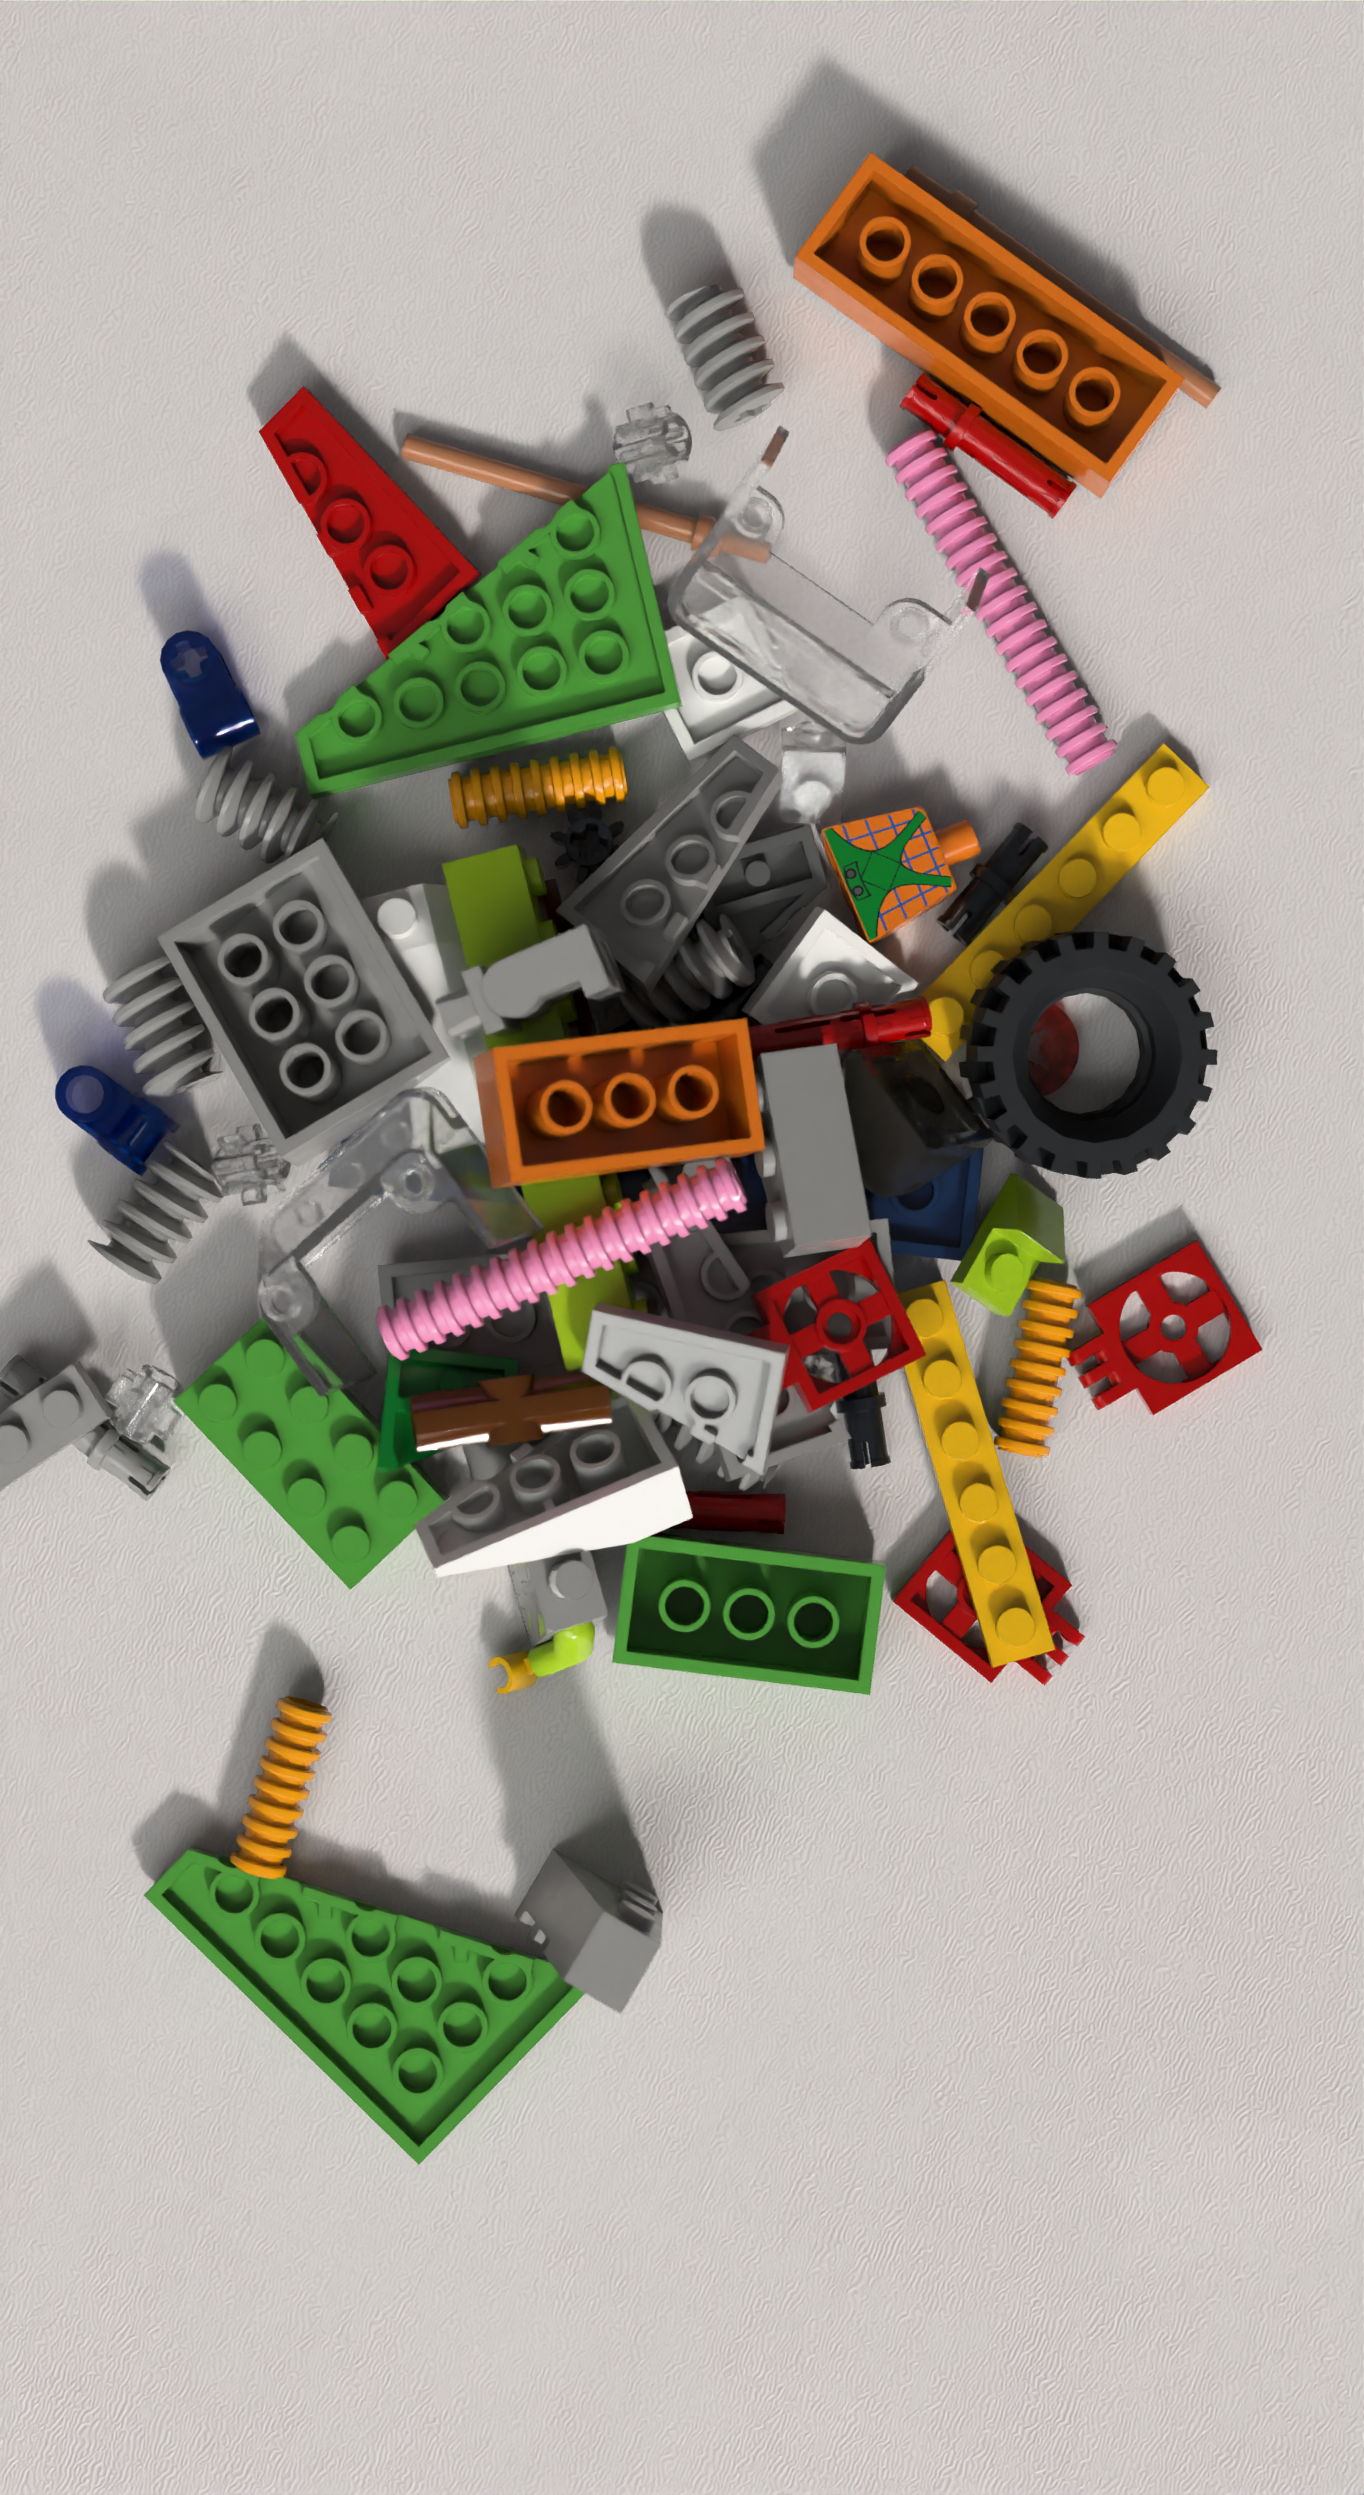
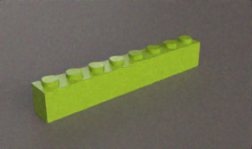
[442,844,652,1371]

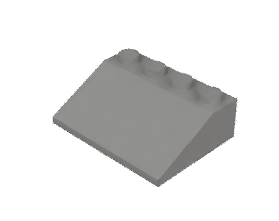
[157,838,451,1167]

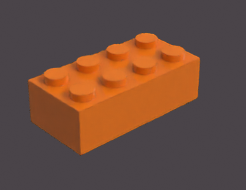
[473,1018,766,1189]

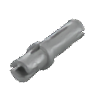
[0,1355,171,1501]

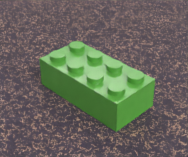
[173,1313,449,1590]
[612,1533,886,1695]

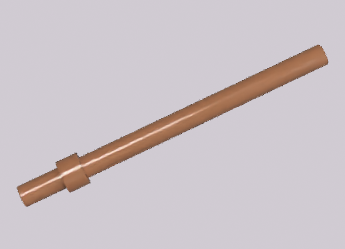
[904,164,1221,409]
[401,433,773,566]

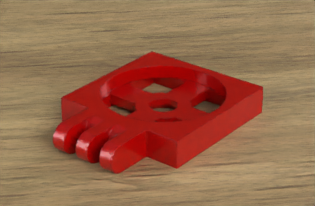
[745,1239,927,1414]
[1066,1240,1263,1415]
[891,1529,1085,1686]

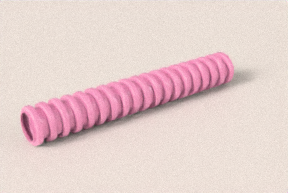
[885,430,1118,776]
[376,1157,748,1361]

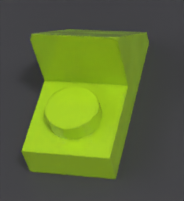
[950,1174,1066,1316]

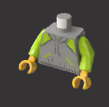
[488,1551,608,1694]

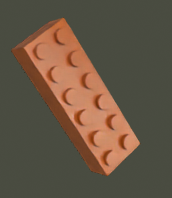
[793,152,1185,499]

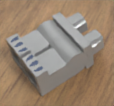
[435,924,627,1039]

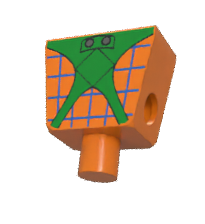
[820,806,981,946]

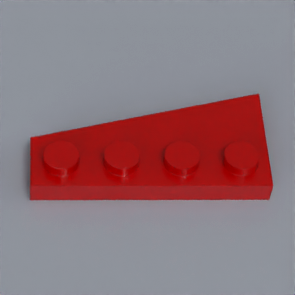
[259,386,482,660]

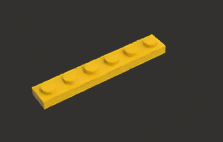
[918,743,1209,1063]
[897,1280,1055,1668]

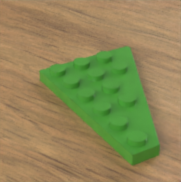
[295,462,683,799]
[144,1846,585,2165]

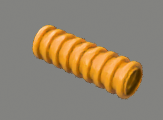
[448,746,628,829]
[993,1277,1082,1458]
[230,1696,333,1879]

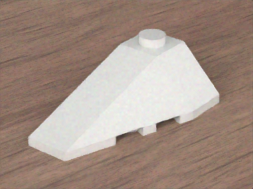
[360,883,487,1160]
[414,1390,693,1577]

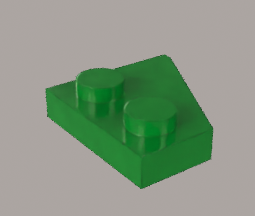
[376,1348,519,1473]

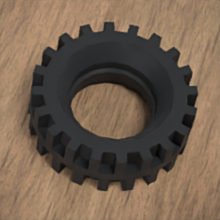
[958,931,1217,1179]

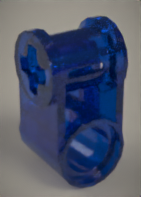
[160,630,261,761]
[55,1065,181,1176]

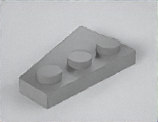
[582,1302,790,1475]

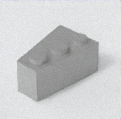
[753,1043,872,1258]
[515,1849,663,2014]

